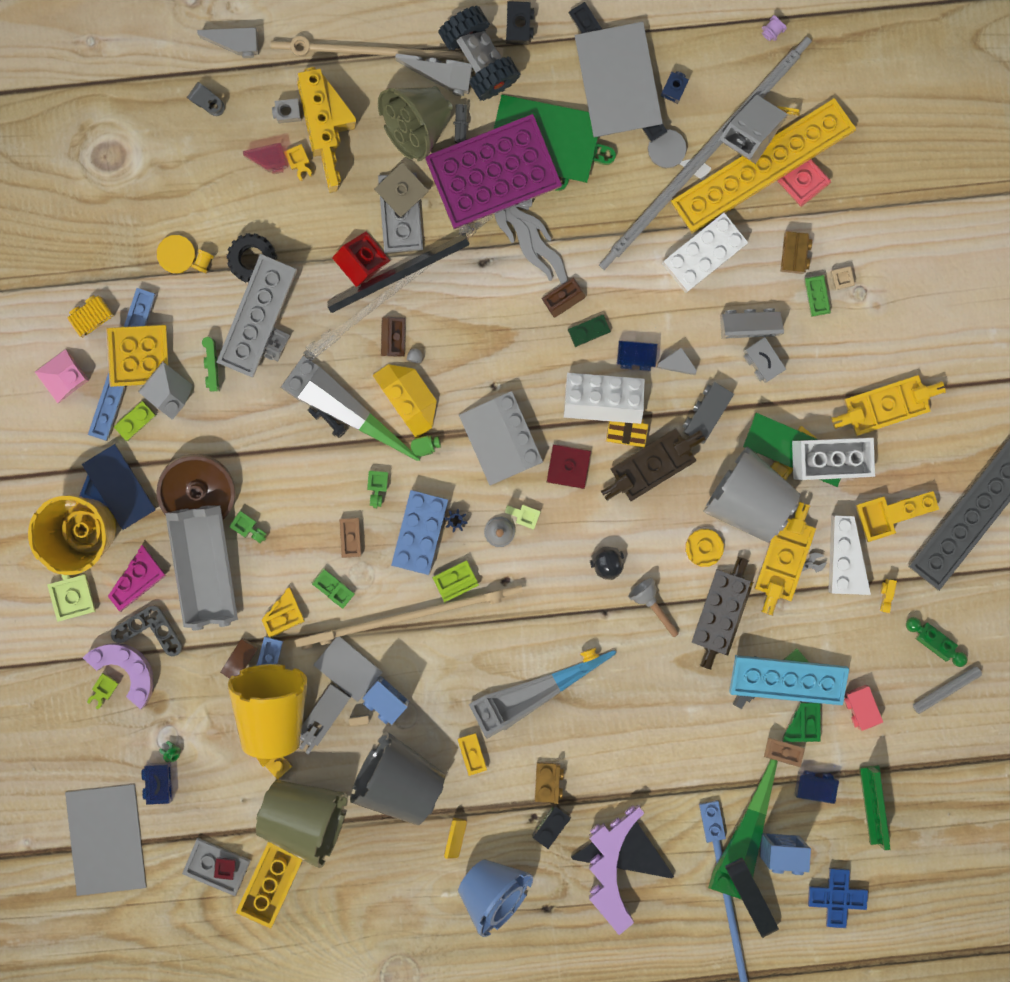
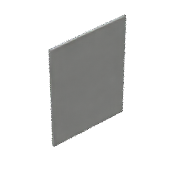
[575,22,663,137]
[65,784,146,896]

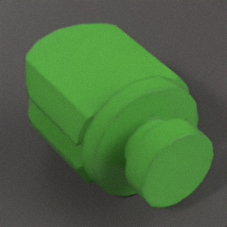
[411,435,441,457]

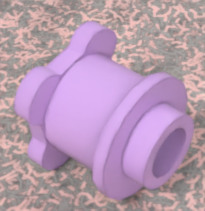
[762,15,787,41]

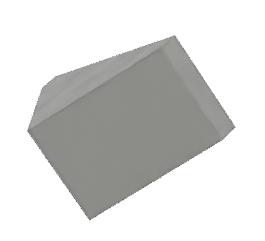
[656,348,697,375]

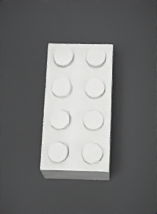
[662,213,748,293]
[564,373,645,424]
[792,438,875,480]

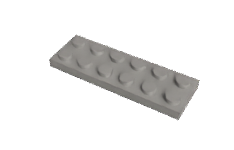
[217,254,297,378]

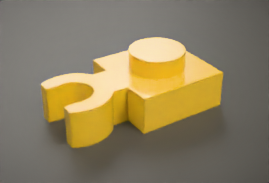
[284,144,312,181]
[880,579,897,613]

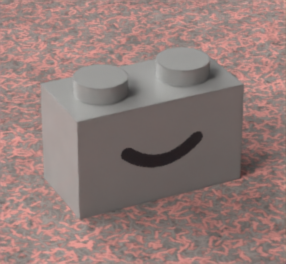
[743,337,786,383]

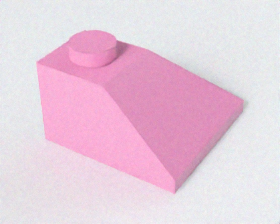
[35,349,89,403]

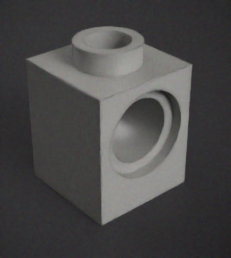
[272,98,302,124]

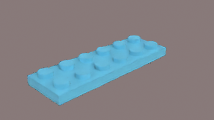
[729,655,849,705]

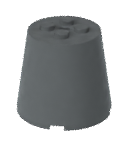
[350,732,445,825]

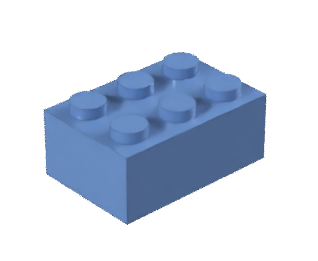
[362,676,410,725]

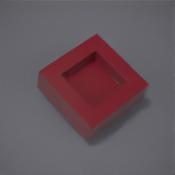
[214,857,236,880]

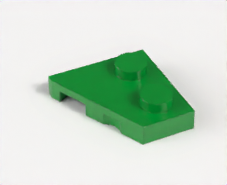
[782,702,821,742]

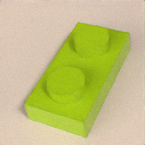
[114,401,156,441]

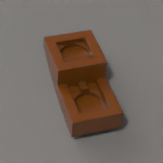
[220,638,258,679]

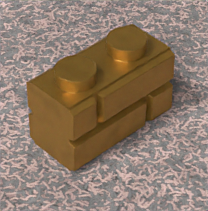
[780,231,812,274]

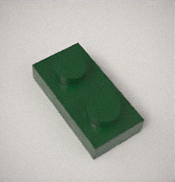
[568,315,611,347]

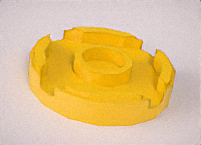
[157,235,196,274]
[685,529,724,567]

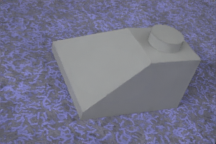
[138,362,193,420]

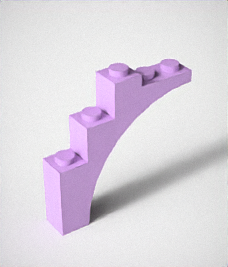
[589,804,644,935]

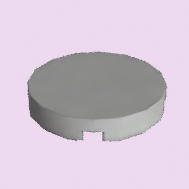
[648,129,687,169]

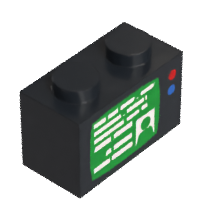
[532,804,571,849]

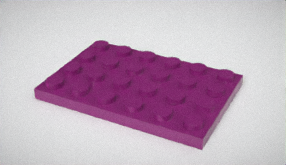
[425,114,562,230]

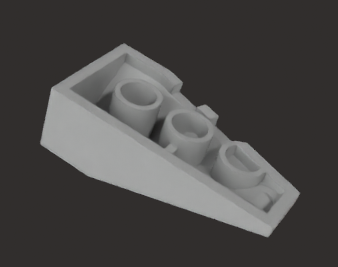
[395,54,473,96]

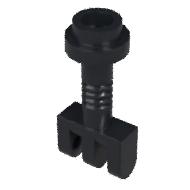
[308,408,347,438]

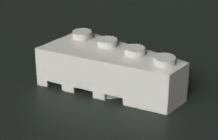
[828,515,871,595]

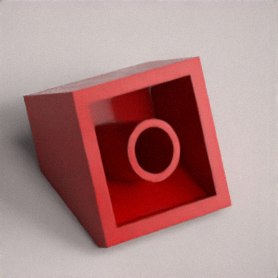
[332,231,390,288]

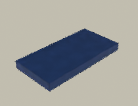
[82,444,156,530]

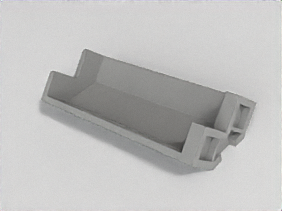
[165,506,238,631]

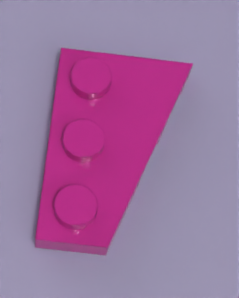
[108,545,166,612]

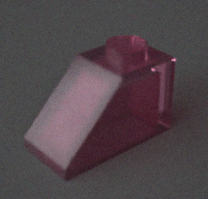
[243,143,287,174]

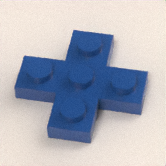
[808,868,868,928]

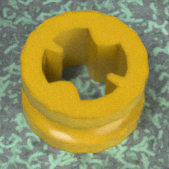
[580,647,599,663]

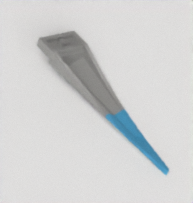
[469,651,617,739]

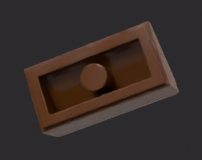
[541,277,586,318]
[381,317,405,357]

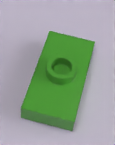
[804,275,831,317]

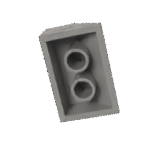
[720,308,784,339]

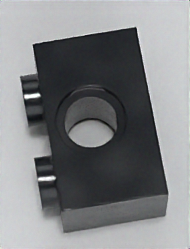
[506,1,534,45]

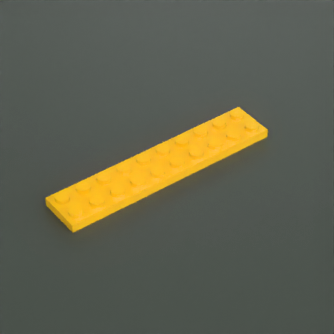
[671,98,856,234]

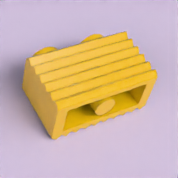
[67,295,115,338]

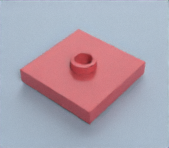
[777,159,831,207]

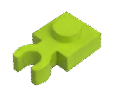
[87,673,119,710]

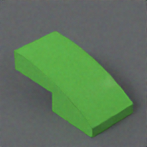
[312,568,355,609]

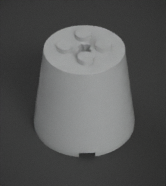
[703,447,801,543]

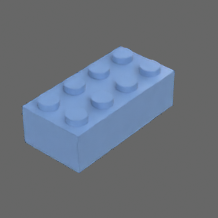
[391,490,448,575]
[760,833,811,875]

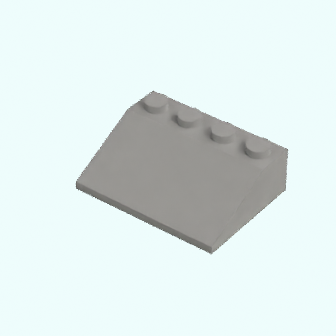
[459,391,543,485]

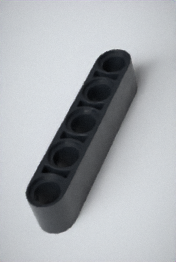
[725,857,779,938]

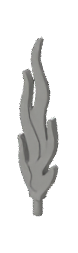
[494,204,568,285]

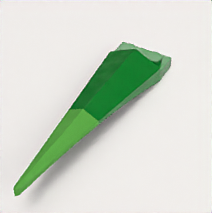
[708,759,778,900]

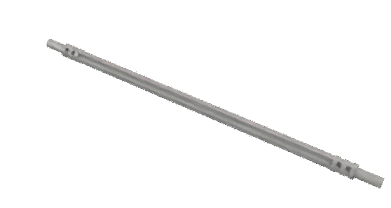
[599,37,812,270]

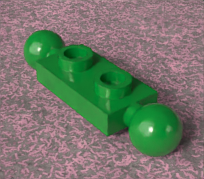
[906,617,968,667]

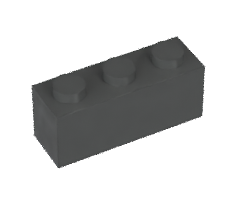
[682,382,734,444]

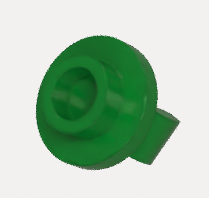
[159,741,181,762]

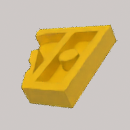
[261,587,305,638]

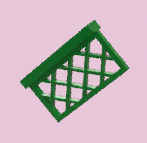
[859,765,891,851]

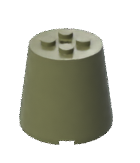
[256,780,348,868]

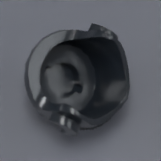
[589,547,624,580]

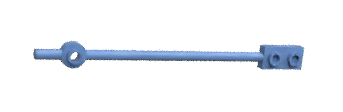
[699,800,748,982]

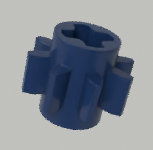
[444,509,468,533]

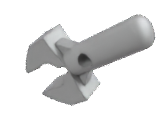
[802,552,826,573]

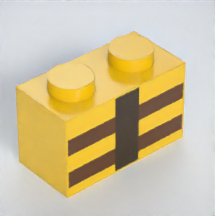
[605,420,648,448]

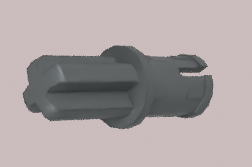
[453,104,469,143]

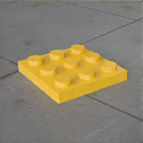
[106,325,168,387]

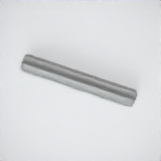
[913,666,982,714]

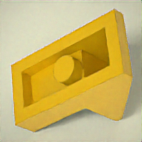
[257,757,292,780]

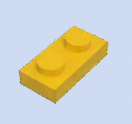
[457,733,487,776]

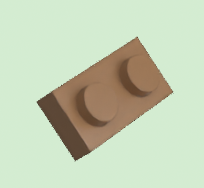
[339,518,361,558]
[764,738,805,767]

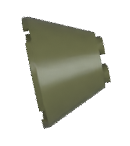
[378,86,453,161]

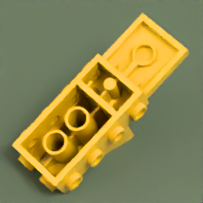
[297,67,356,193]

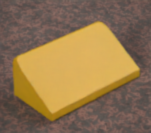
[444,817,467,859]

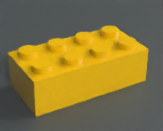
[236,842,303,929]

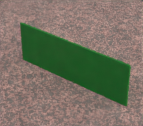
[743,413,841,487]

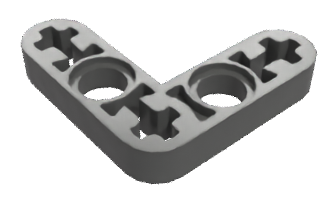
[111,606,183,656]

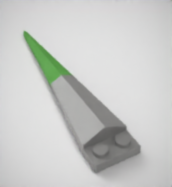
[280,356,420,461]

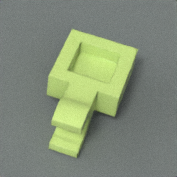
[505,505,540,530]

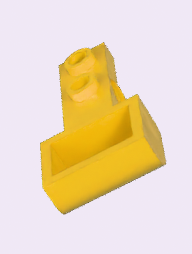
[855,491,939,542]

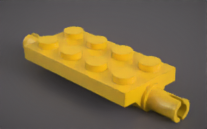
[831,375,946,436]
[754,502,816,616]

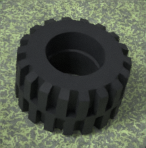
[226,233,277,283]

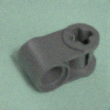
[187,82,225,116]

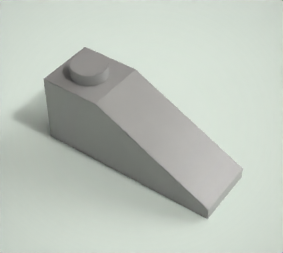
[197,28,259,58]

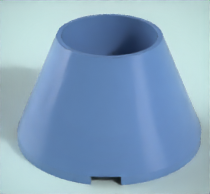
[458,859,533,937]

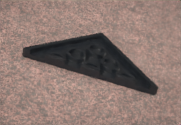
[571,821,674,879]

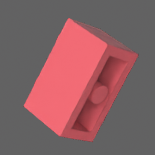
[844,685,883,731]

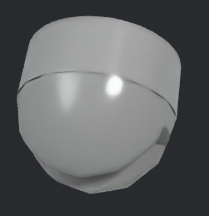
[407,348,423,363]

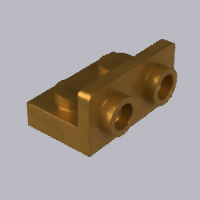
[535,762,564,804]

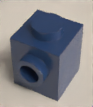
[661,71,689,104]

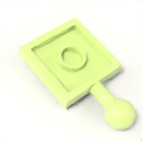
[47,574,96,622]

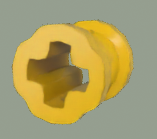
[191,249,214,274]

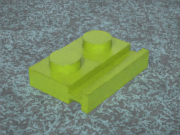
[432,560,479,602]

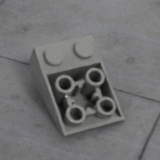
[719,94,788,164]

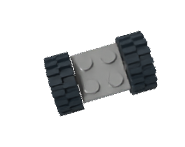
[438,5,521,101]

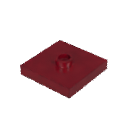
[546,444,591,489]

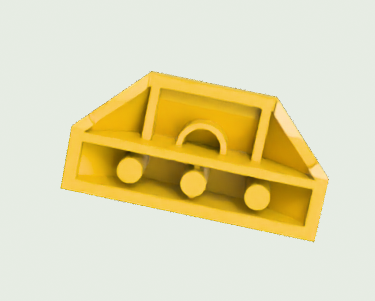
[373,364,437,438]

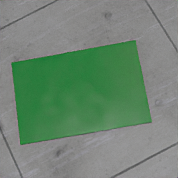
[494,94,598,183]

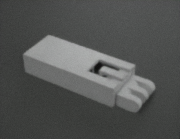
[299,683,351,755]

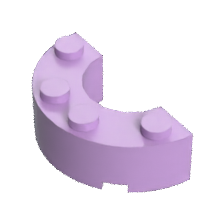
[83,643,154,710]

